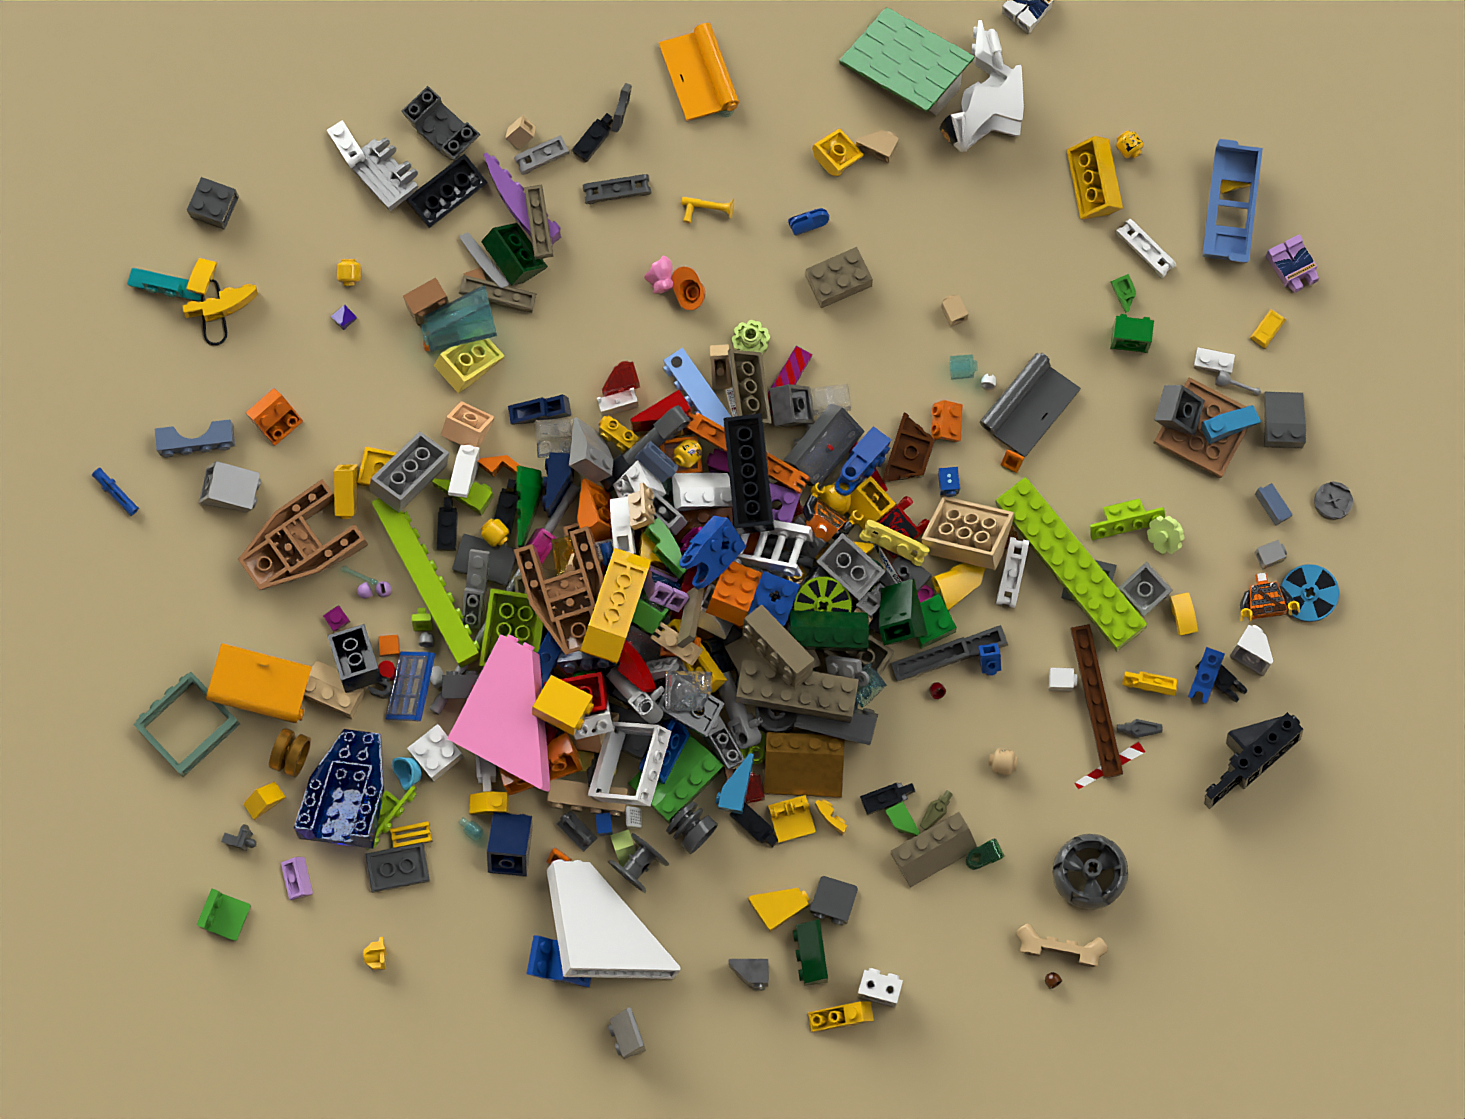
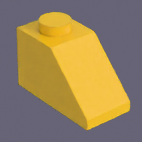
[469,792,509,815]

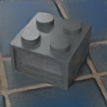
[187,177,239,230]

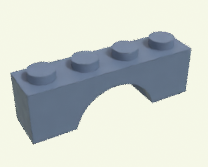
[155,419,235,457]

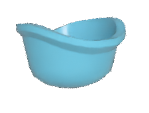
[392,757,422,790]

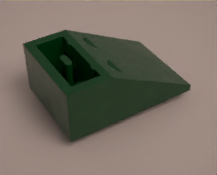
[879,579,928,646]

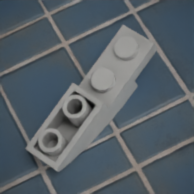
[461,549,490,629]

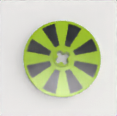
[794,577,852,612]

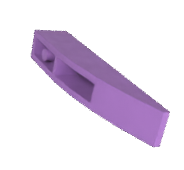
[484,152,561,245]

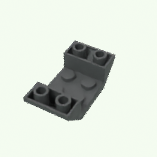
[402,86,480,160]

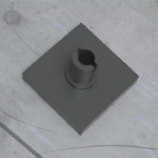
[878,555,932,593]

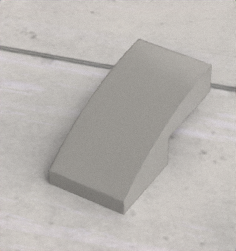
[856,583,885,617]

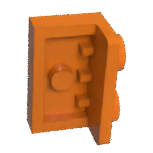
[931,400,963,442]

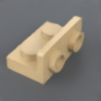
[628,482,656,530]

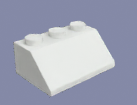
[672,473,733,511]
[1230,625,1273,676]

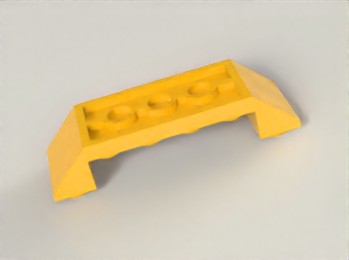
[580,548,651,664]

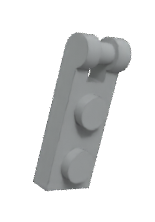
[514,135,569,175]

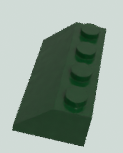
[790,610,869,652]

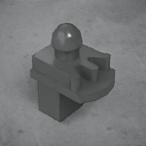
[221,824,257,851]

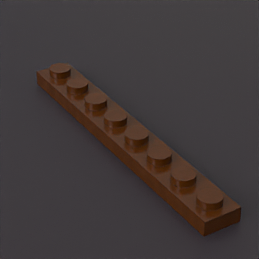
[1070,624,1123,779]

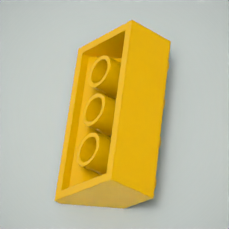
[1066,136,1123,219]

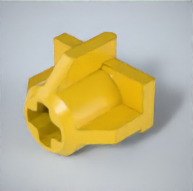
[363,937,387,970]

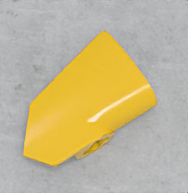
[932,563,985,610]

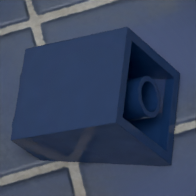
[487,812,533,877]

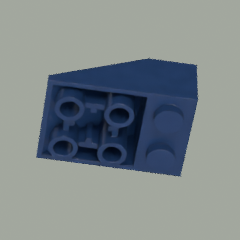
[542,452,574,518]

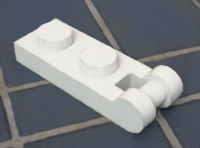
[327,120,367,168]

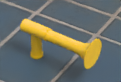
[681,197,734,223]

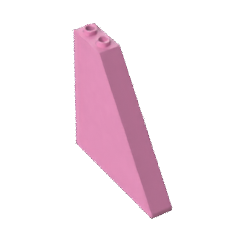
[447,634,551,792]

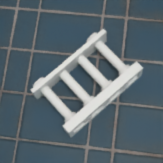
[734,520,815,577]

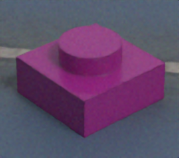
[323,605,350,633]

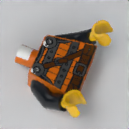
[803,482,863,542]
[1240,573,1300,621]

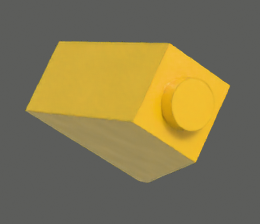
[334,464,358,519]
[748,888,810,932]

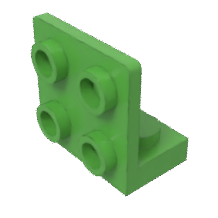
[197,888,251,941]

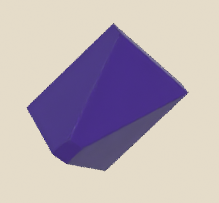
[331,305,357,330]

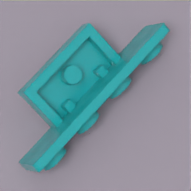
[127,268,201,301]

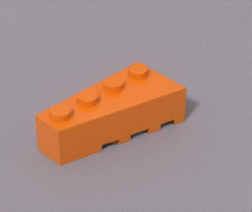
[499,732,583,796]

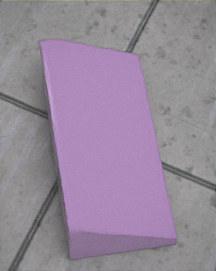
[281,857,313,900]

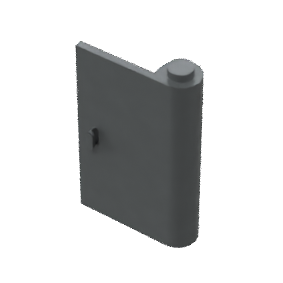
[979,353,1081,457]

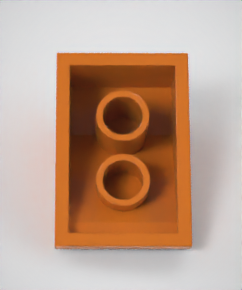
[577,478,613,542]

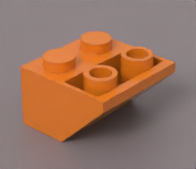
[246,388,303,446]

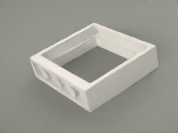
[588,722,672,806]

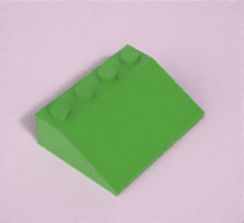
[628,735,724,824]

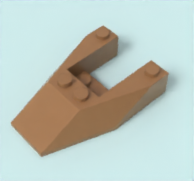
[238,479,368,590]
[514,526,604,655]

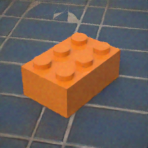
[706,561,762,627]

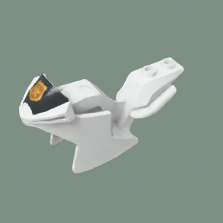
[939,20,1024,152]

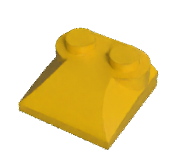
[812,128,864,176]

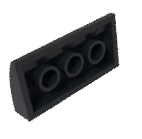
[406,153,488,228]

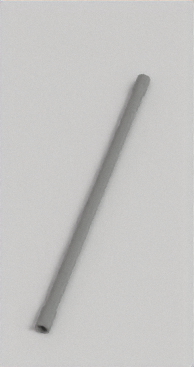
[429,483,581,715]

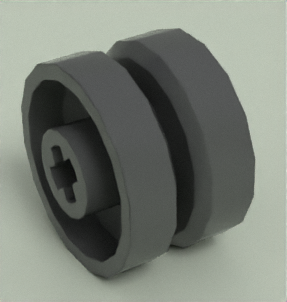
[755,706,797,734]

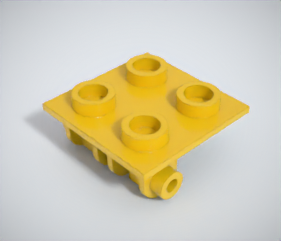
[768,795,816,843]

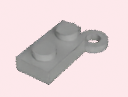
[825,655,870,686]

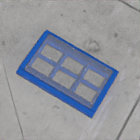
[386,652,435,722]

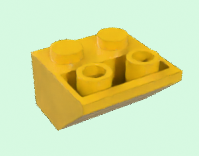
[847,476,896,530]

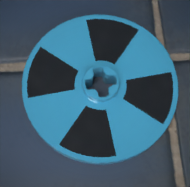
[1281,564,1339,622]

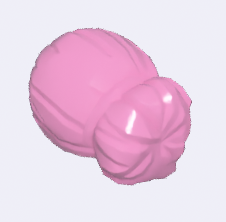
[644,256,673,294]

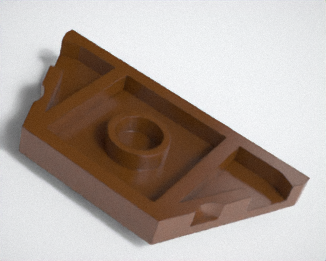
[882,412,935,482]

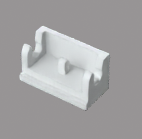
[597,387,639,417]

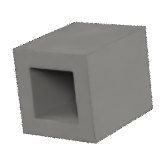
[1254,540,1287,570]

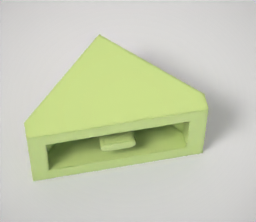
[610,829,636,867]

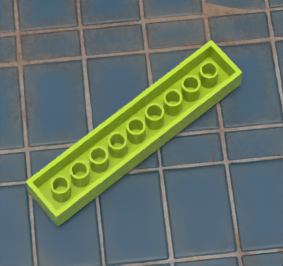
[996,476,1147,652]

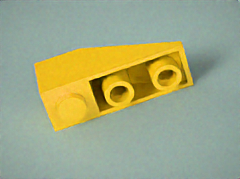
[808,1001,874,1032]

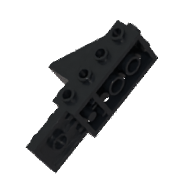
[1204,712,1304,809]

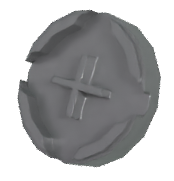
[1314,481,1353,520]

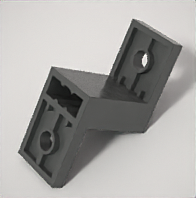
[610,674,724,737]

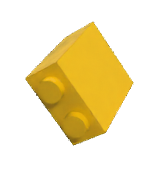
[532,675,594,736]

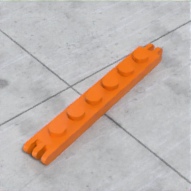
[686,412,810,494]

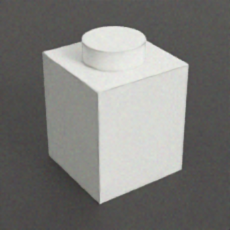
[1049,668,1077,691]

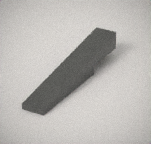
[891,625,1008,681]

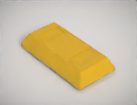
[1250,309,1287,349]

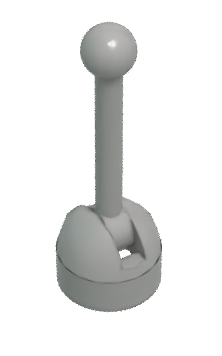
[1215,370,1261,395]

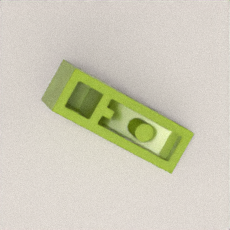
[432,478,494,515]

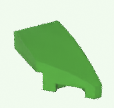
[1110,274,1136,313]
[885,801,920,836]

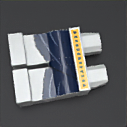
[1002,0,1054,34]

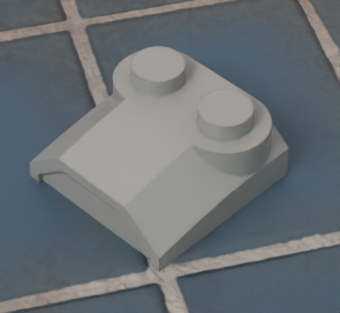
[1118,562,1173,616]

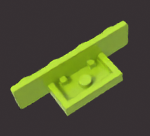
[1090,498,1165,540]
[362,785,417,850]

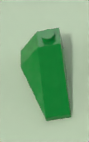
[517,466,546,548]

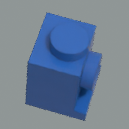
[978,643,1002,675]

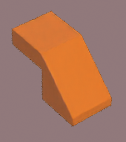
[478,455,521,477]

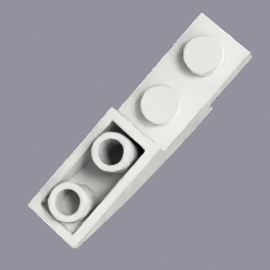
[610,497,637,555]

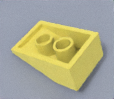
[434,329,504,393]

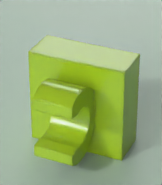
[412,608,433,631]

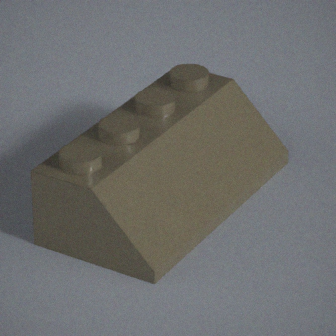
[728,349,772,428]
[891,812,978,887]

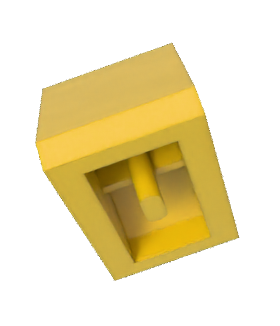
[243,782,286,820]

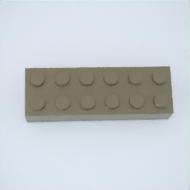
[736,659,859,723]

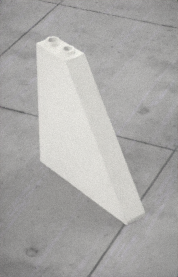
[547,860,681,979]

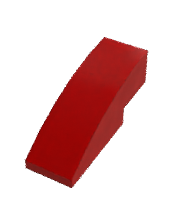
[617,640,656,692]

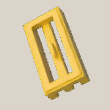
[390,821,432,848]

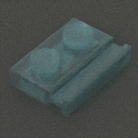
[854,663,887,708]

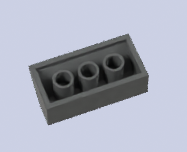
[794,705,878,745]

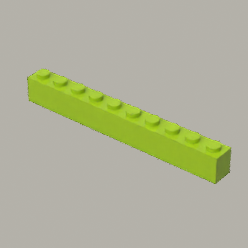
[372,498,481,669]

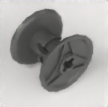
[608,833,669,893]

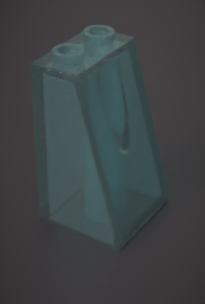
[421,285,497,352]

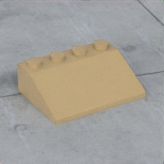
[921,496,1014,570]

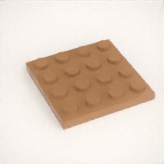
[1154,377,1248,478]

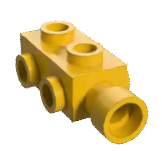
[598,415,639,453]

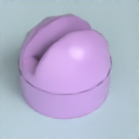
[376,581,392,597]
[357,582,373,599]

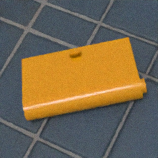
[658,23,739,121]
[206,643,312,724]

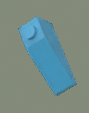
[1201,405,1261,444]
[716,753,754,814]

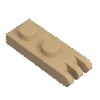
[650,622,703,666]

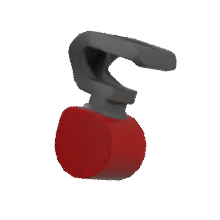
[368,660,396,699]

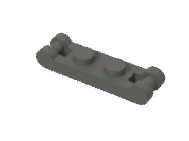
[583,174,652,204]

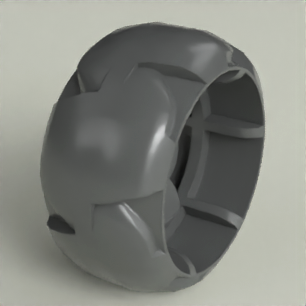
[1052,833,1129,910]

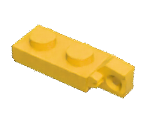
[1122,671,1178,696]

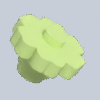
[732,320,770,355]
[1147,516,1185,554]

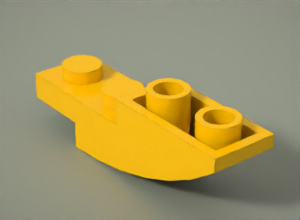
[182,284,258,322]

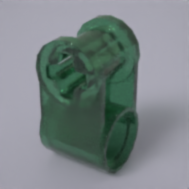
[966,838,1005,870]

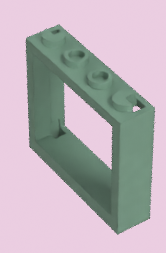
[133,672,240,777]

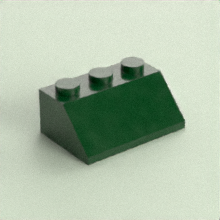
[481,223,548,286]
[793,919,828,986]

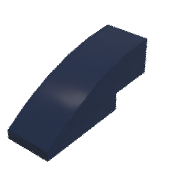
[508,394,571,425]

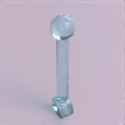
[341,565,378,585]

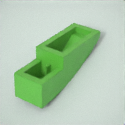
[644,517,686,579]

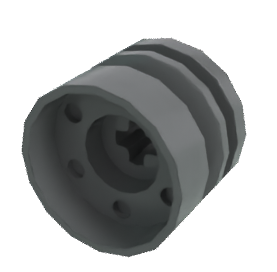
[666,801,718,854]

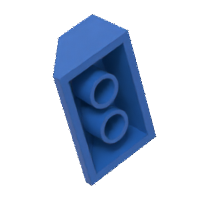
[638,718,690,784]

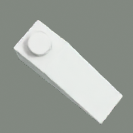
[448,445,480,498]

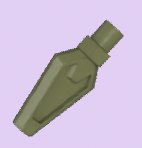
[920,790,953,830]

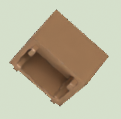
[403,277,451,326]

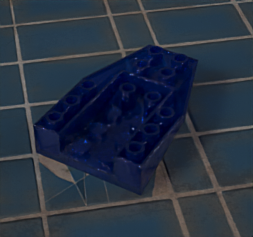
[294,729,384,849]

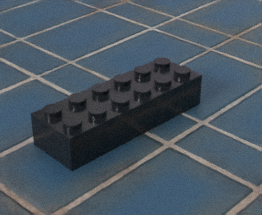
[723,413,775,534]

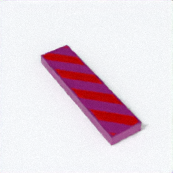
[768,346,813,417]

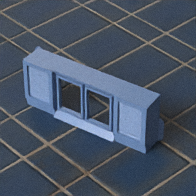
[1202,139,1263,263]

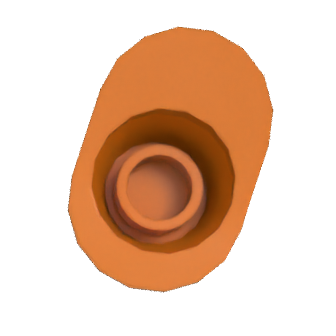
[671,266,706,310]

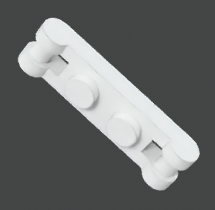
[1115,219,1176,278]
[996,537,1029,608]

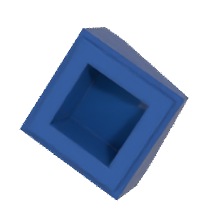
[595,813,613,836]

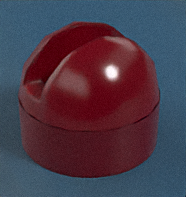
[929,682,946,699]

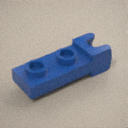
[1188,647,1225,704]

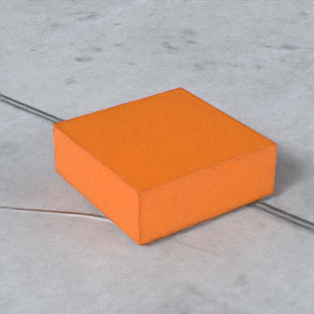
[379,634,400,656]

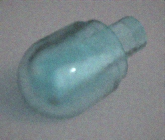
[458,817,483,840]

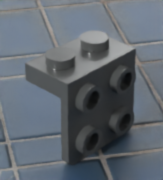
[810,876,858,925]

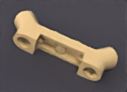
[1016,924,1108,967]

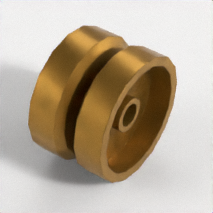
[269,728,311,777]

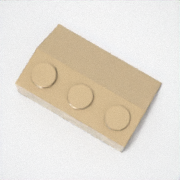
[304,661,368,719]

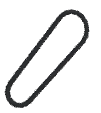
[201,279,228,345]

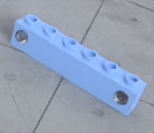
[663,348,731,451]

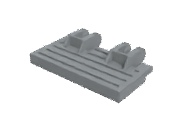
[347,137,418,211]

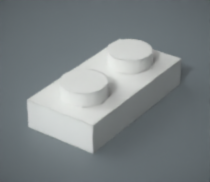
[1194,347,1235,375]

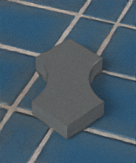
[611,83,632,132]

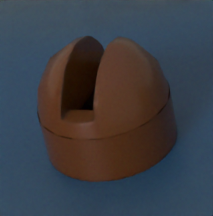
[1045,972,1063,989]

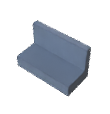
[635,441,679,483]
[1255,483,1293,526]

